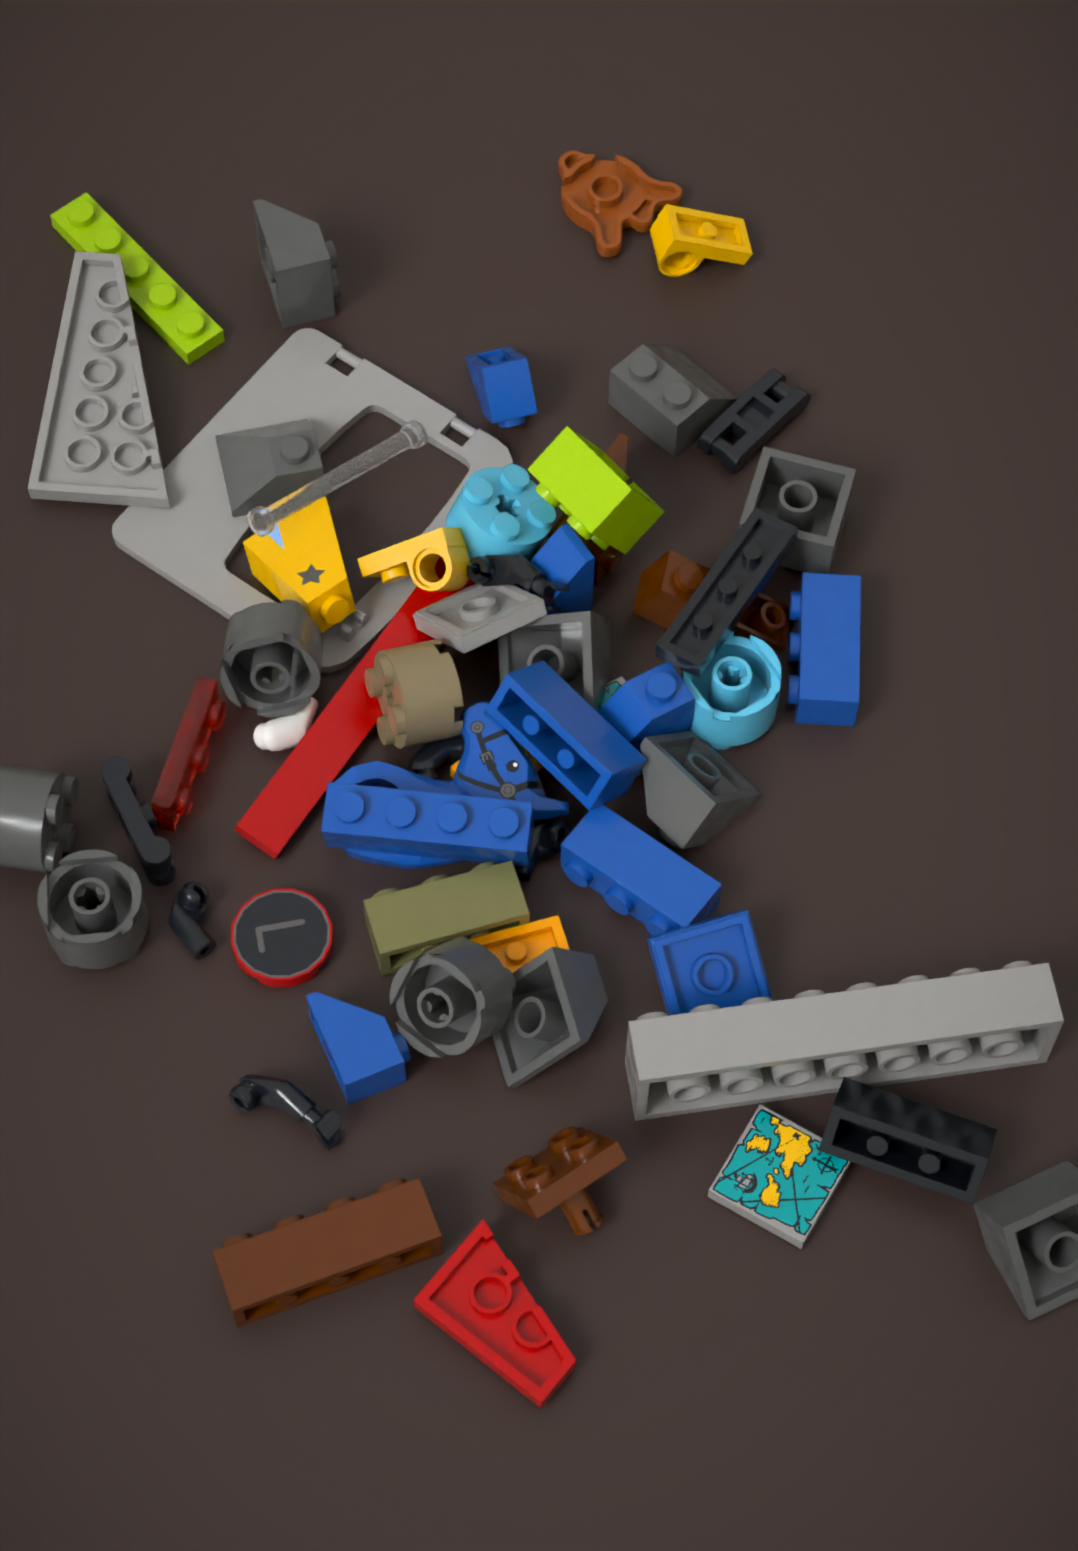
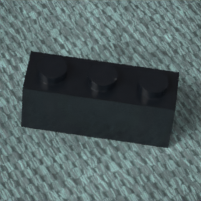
[819,1077,997,1204]

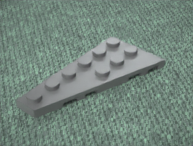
[28,251,171,509]

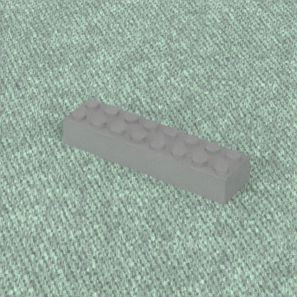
[625,961,1064,1121]

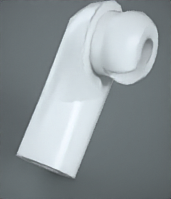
[253,697,318,752]

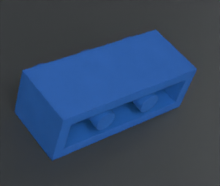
[787,572,861,727]
[486,660,647,811]
[560,805,722,936]

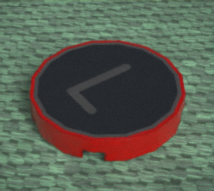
[231,888,333,987]

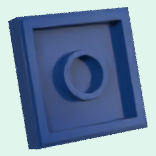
[646,909,773,1016]

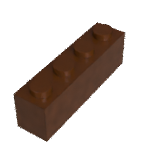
[212,1178,443,1328]

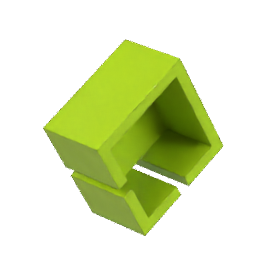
[527,426,665,554]

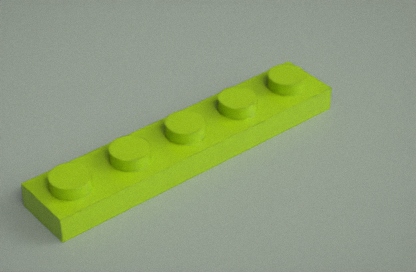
[50,192,225,365]

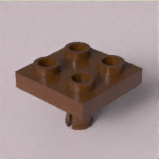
[492,1126,627,1236]

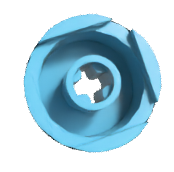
[445,464,556,567]
[681,631,781,750]

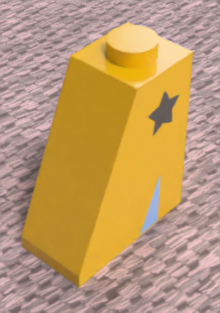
[243,492,356,633]

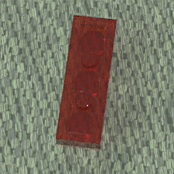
[151,676,226,832]

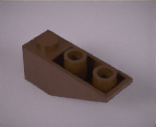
[632,550,790,651]

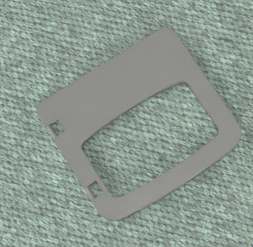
[112,328,513,673]

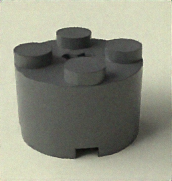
[220,600,323,718]
[0,764,79,873]
[37,849,149,969]
[389,937,516,1058]

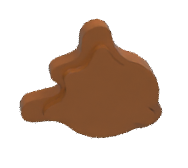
[558,150,683,257]

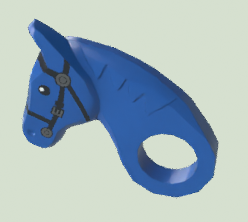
[334,701,569,870]

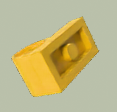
[650,204,753,277]
[357,527,471,591]

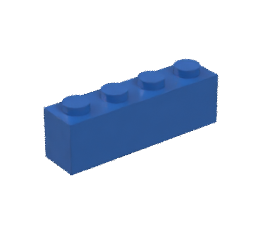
[321,782,535,867]

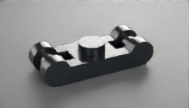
[697,368,811,474]
[101,756,176,886]

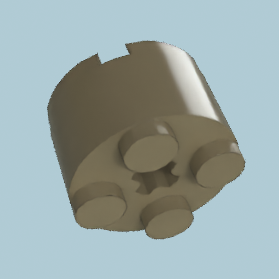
[364,639,463,749]

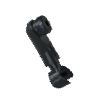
[467,554,569,612]
[229,1074,342,1150]

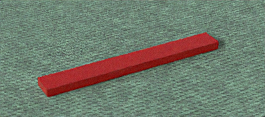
[234,557,476,860]

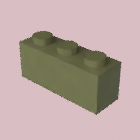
[363,860,530,976]

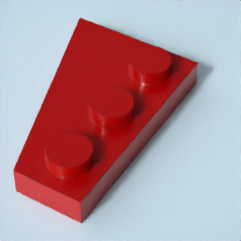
[413,1219,576,1409]

